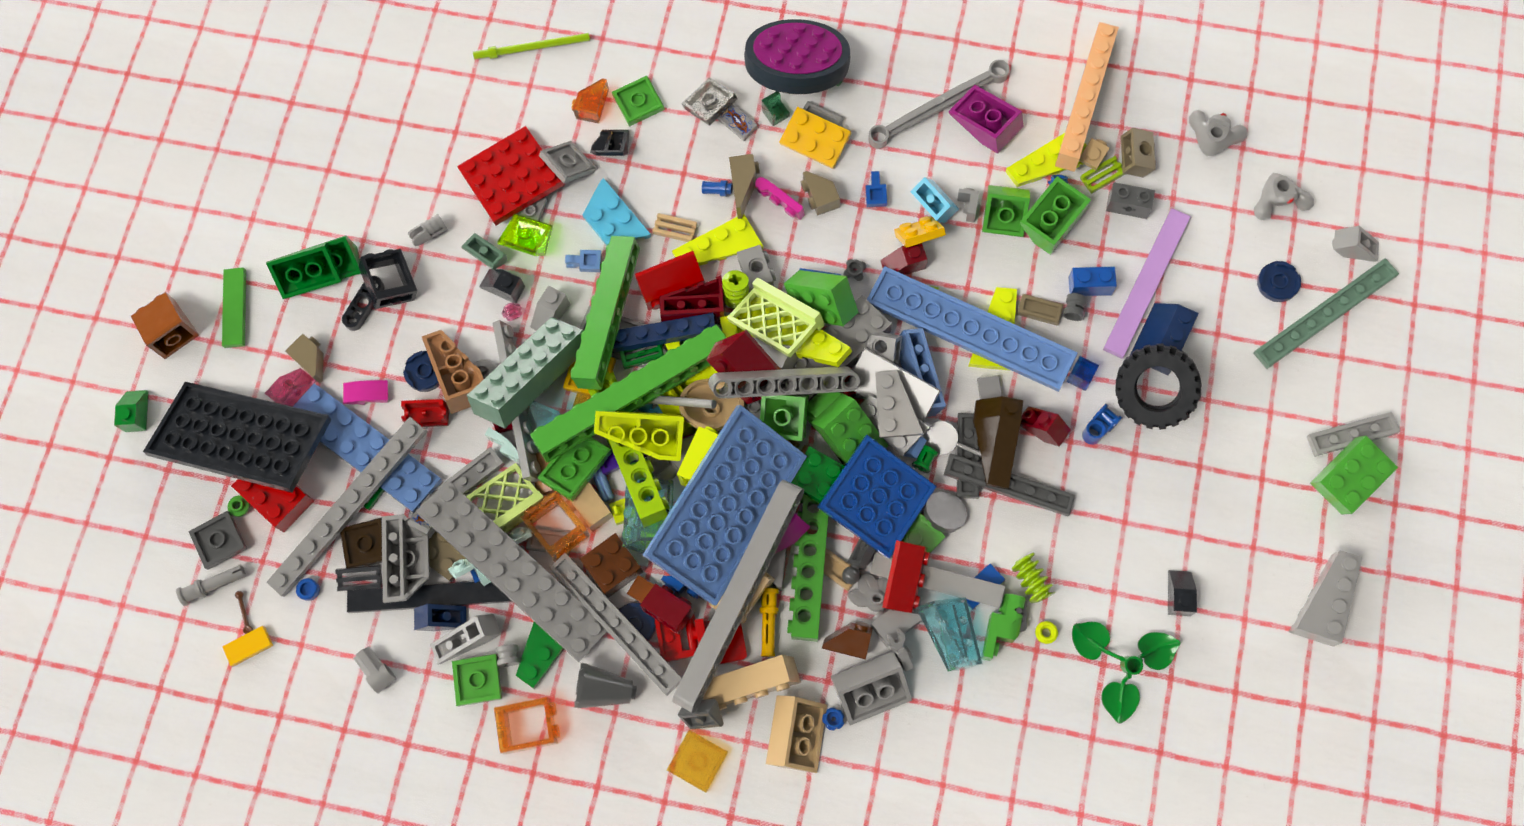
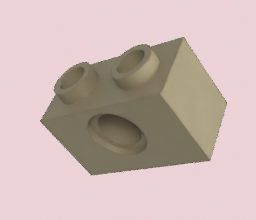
[1121,128,1156,178]

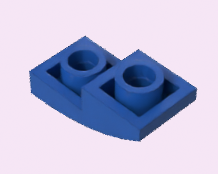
[661,576,704,600]

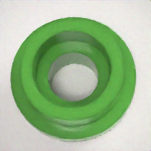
[227,495,250,517]

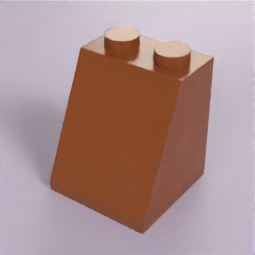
[131,292,199,359]

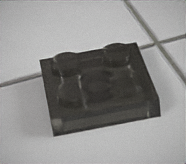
[682,77,737,126]

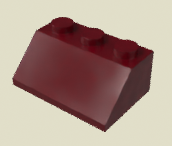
[706,330,781,404]

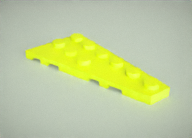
[737,296,852,367]

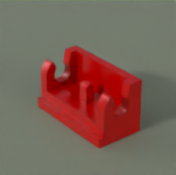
[401,399,449,427]

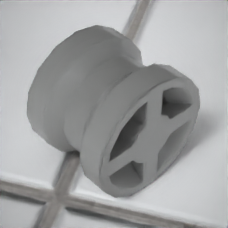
[496,644,520,667]

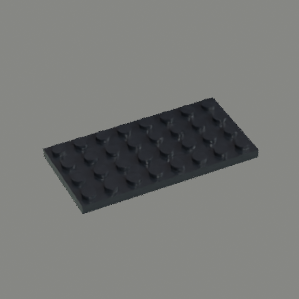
[143,382,332,493]

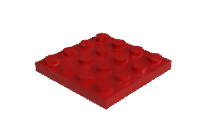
[457,126,565,226]

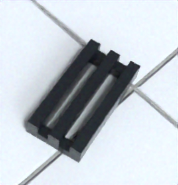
[335,565,383,591]

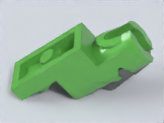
[981,594,1027,661]

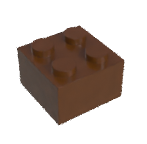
[580,533,643,598]

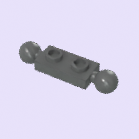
[842,539,875,584]

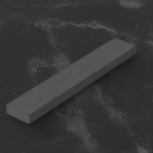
[943,453,1075,517]

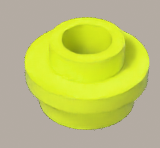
[1035,621,1058,644]

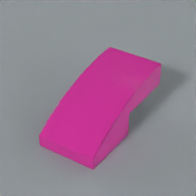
[343,380,388,405]

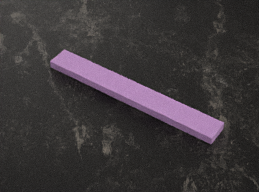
[1103,208,1191,359]

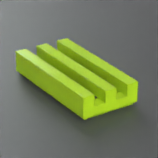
[1080,156,1125,194]

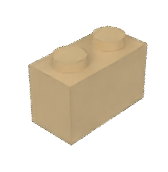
[565,482,613,532]

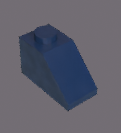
[414,604,467,631]

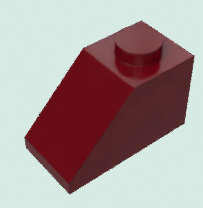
[880,243,928,275]

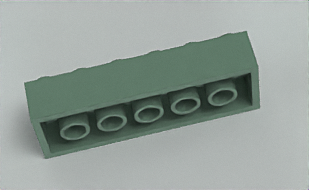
[467,317,583,428]

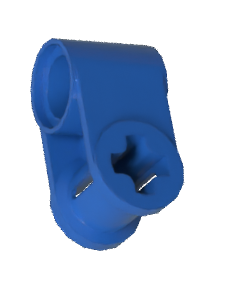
[1082,404,1123,445]

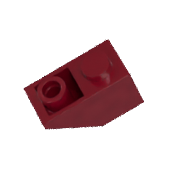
[1020,406,1071,447]

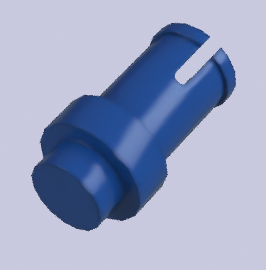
[702,180,733,197]

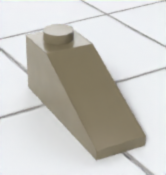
[729,154,760,219]

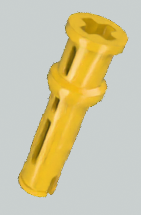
[759,588,779,657]

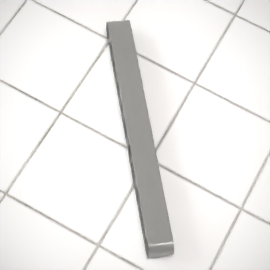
[672,480,804,713]

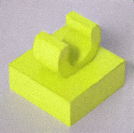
[609,496,637,525]

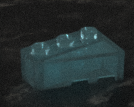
[916,597,982,672]

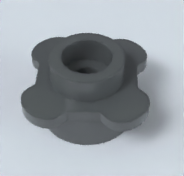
[843,259,866,281]

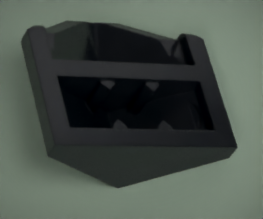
[590,130,629,156]

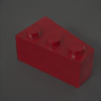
[660,275,724,324]

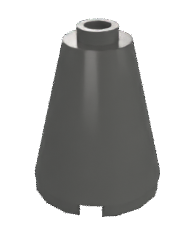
[574,663,637,708]

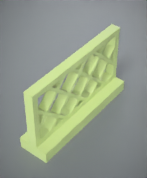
[727,278,825,358]
[466,463,546,533]

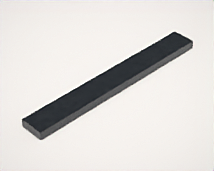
[347,581,512,613]

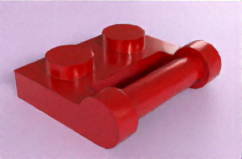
[655,613,698,662]

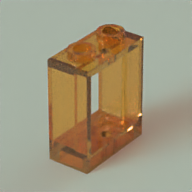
[521,491,590,562]
[494,697,560,754]

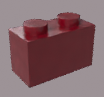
[640,583,694,635]

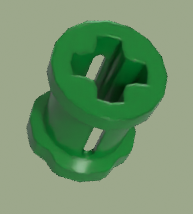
[912,445,939,473]

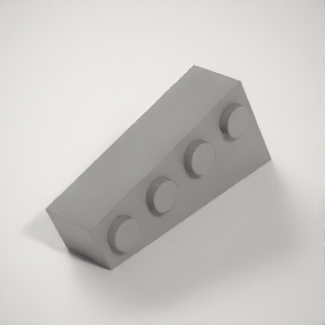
[1289,550,1362,647]

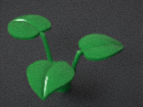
[1072,621,1181,724]

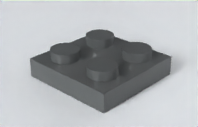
[188,511,247,570]

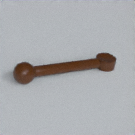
[235,591,253,634]

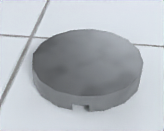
[923,491,967,533]

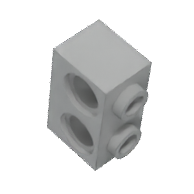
[867,332,902,366]

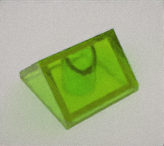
[497,214,553,256]

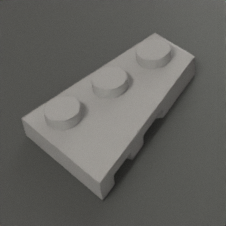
[875,370,924,438]
[860,394,932,457]

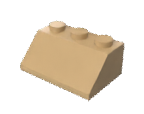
[766,695,827,773]

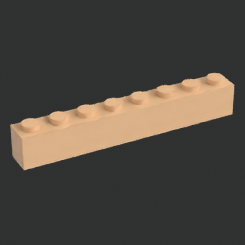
[1055,22,1119,172]

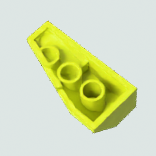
[594,411,684,461]

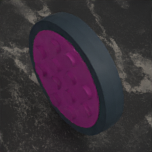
[744,19,851,94]

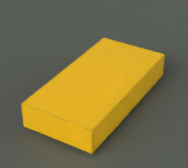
[222,626,273,667]

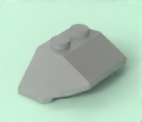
[382,514,430,603]

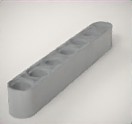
[708,366,860,398]

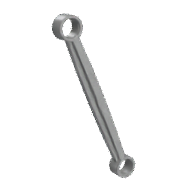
[868,60,1009,149]

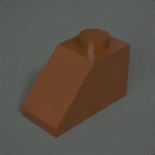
[822,622,873,660]

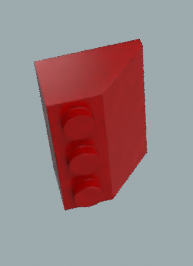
[635,251,705,310]
[882,540,930,613]

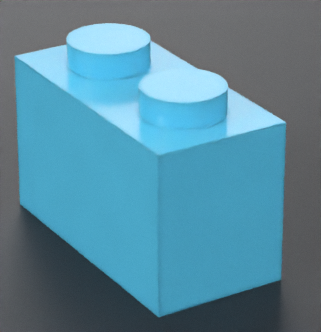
[910,177,959,223]

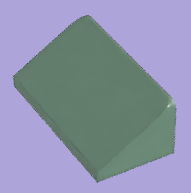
[461,233,507,270]

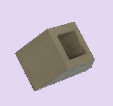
[800,171,840,216]

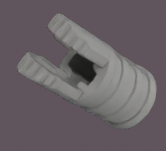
[408,214,448,246]

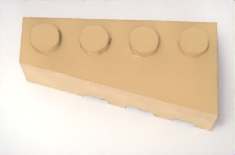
[703,655,801,711]

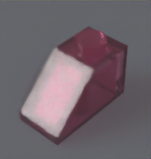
[265,368,316,407]

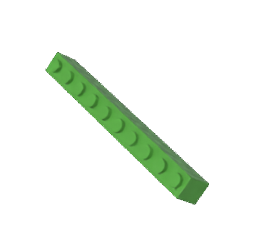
[530,324,726,463]

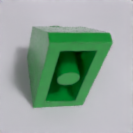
[114,390,149,432]

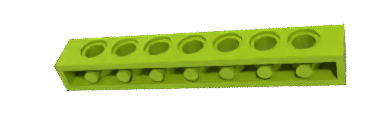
[588,369,670,528]

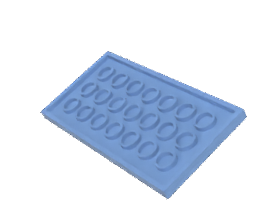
[643,405,807,606]

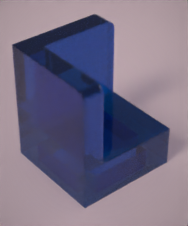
[1066,356,1099,391]

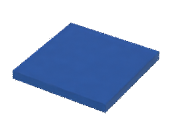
[817,435,937,559]

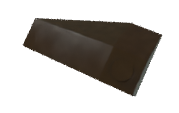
[973,396,1024,490]

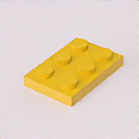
[779,107,852,169]

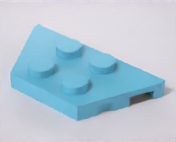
[582,178,651,246]

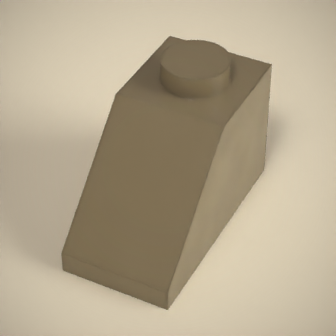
[285,334,324,384]

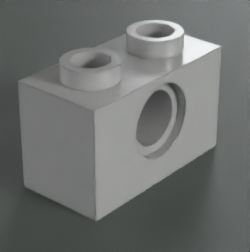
[737,245,776,293]

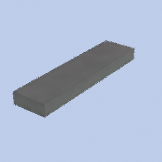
[956,413,979,499]

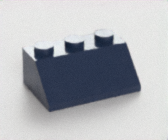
[1130,303,1199,375]

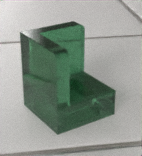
[761,91,790,126]

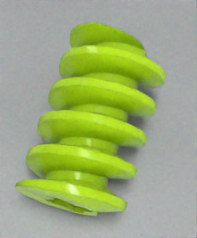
[722,270,749,310]
[1012,552,1056,603]

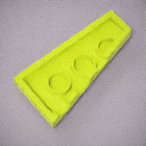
[1005,133,1087,187]
[672,214,764,266]
[968,287,1017,371]

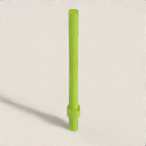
[473,33,590,60]

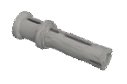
[176,564,246,606]

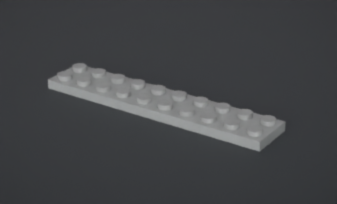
[416,480,607,662]

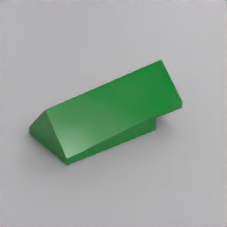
[266,235,361,299]

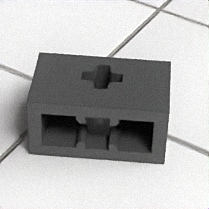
[1106,182,1155,219]

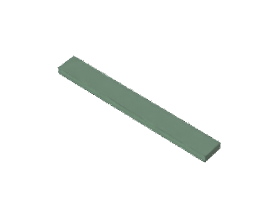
[1253,258,1399,369]

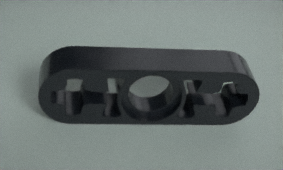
[342,276,385,331]

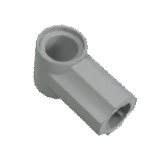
[353,646,396,693]

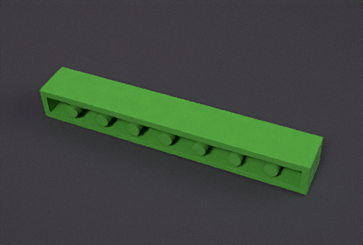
[571,236,640,390]

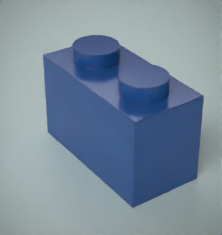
[1068,267,1117,296]

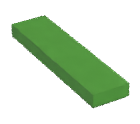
[222,267,246,348]

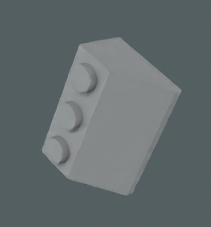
[831,651,912,725]

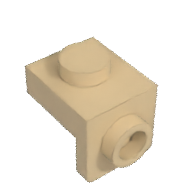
[1079,138,1109,171]

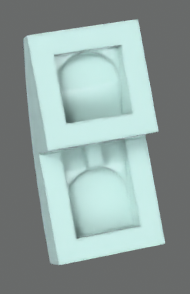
[485,427,520,463]

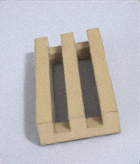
[652,213,697,242]

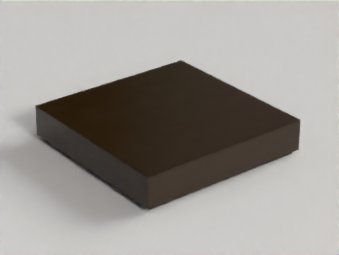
[340,518,382,568]

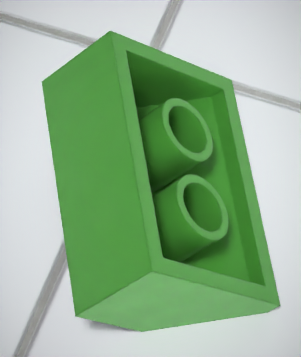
[1020,176,1091,255]

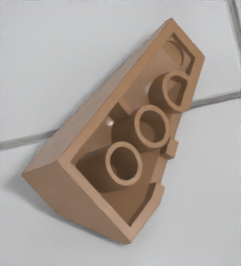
[422,330,484,414]

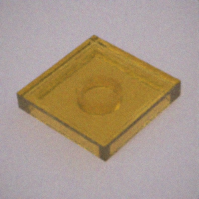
[667,730,728,793]

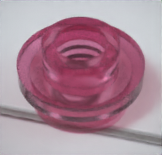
[501,302,522,321]

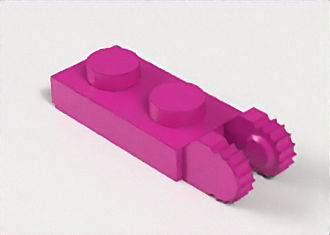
[755,177,805,220]

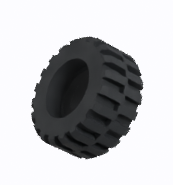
[1115,344,1202,430]

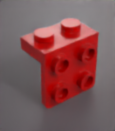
[691,618,747,664]

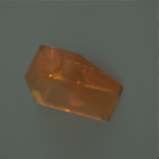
[571,78,609,124]

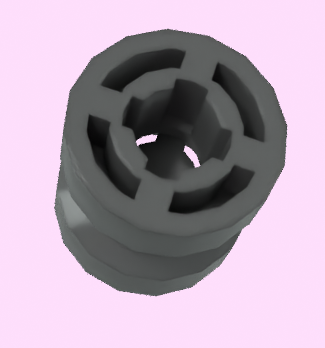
[1063,293,1088,321]

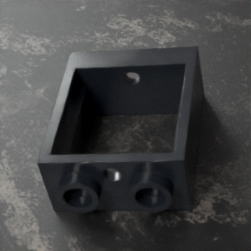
[359,249,418,309]

